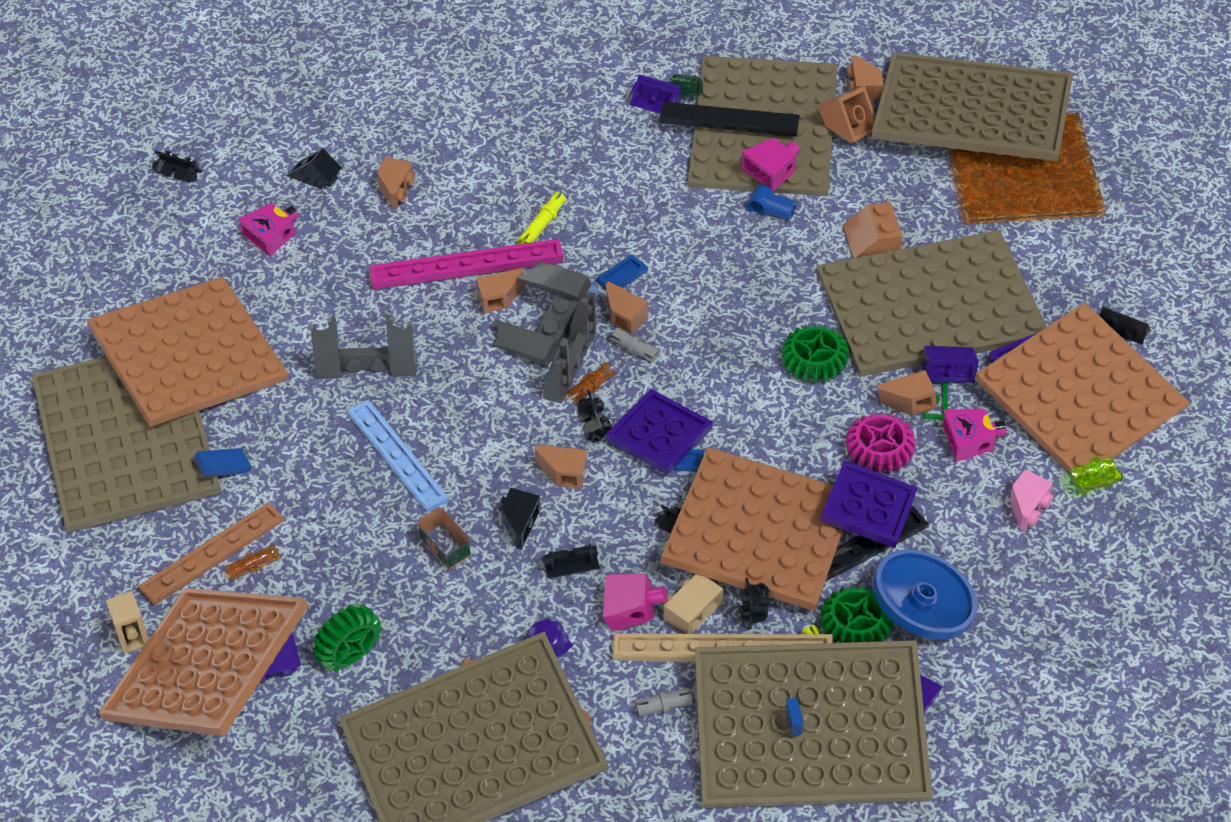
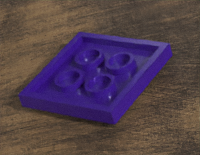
[605,389,713,475]
[820,460,918,548]

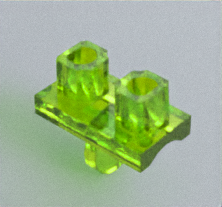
[1068,457,1123,495]

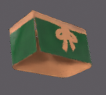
[418,509,471,569]

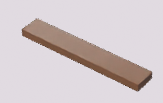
[138,502,284,606]

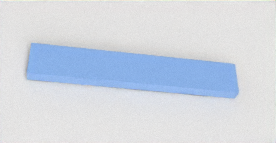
[347,400,449,513]

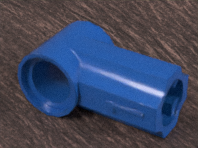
[746,185,797,220]

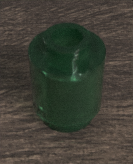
[668,74,703,98]

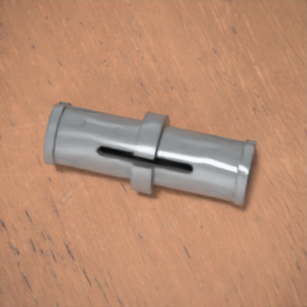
[611,327,661,363]
[635,687,693,717]

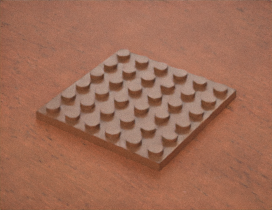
[87,277,289,427]
[975,302,1190,482]
[660,447,844,611]
[98,588,309,736]

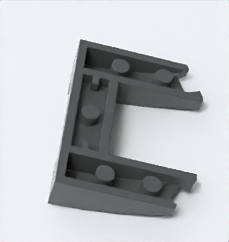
[493,261,592,367]
[543,291,596,404]
[311,315,417,379]

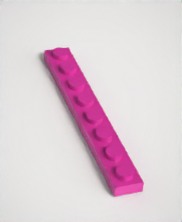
[369,239,564,289]

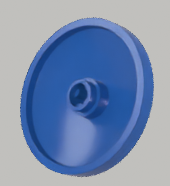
[872,549,978,640]

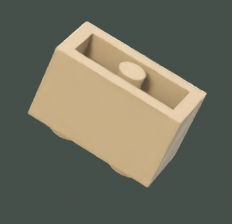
[663,574,723,634]
[106,591,149,654]

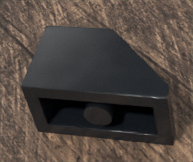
[287,148,342,188]
[499,488,541,550]

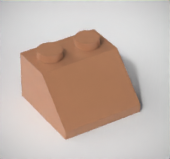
[818,86,876,143]
[843,202,902,258]

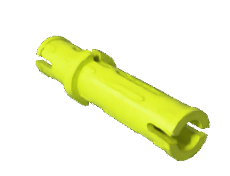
[517,192,566,244]

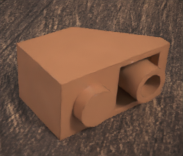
[847,55,884,101]
[377,157,415,209]
[476,268,525,313]
[606,282,648,334]
[877,370,937,415]
[535,445,587,488]

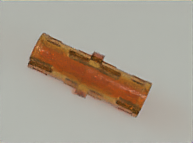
[567,362,615,404]
[225,544,281,581]

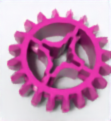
[846,411,916,475]

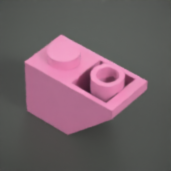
[1010,469,1054,532]

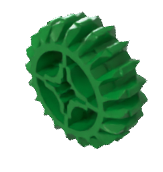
[781,324,849,384]
[820,583,894,643]
[311,603,382,672]

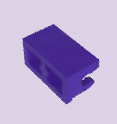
[630,74,681,114]
[921,346,979,383]

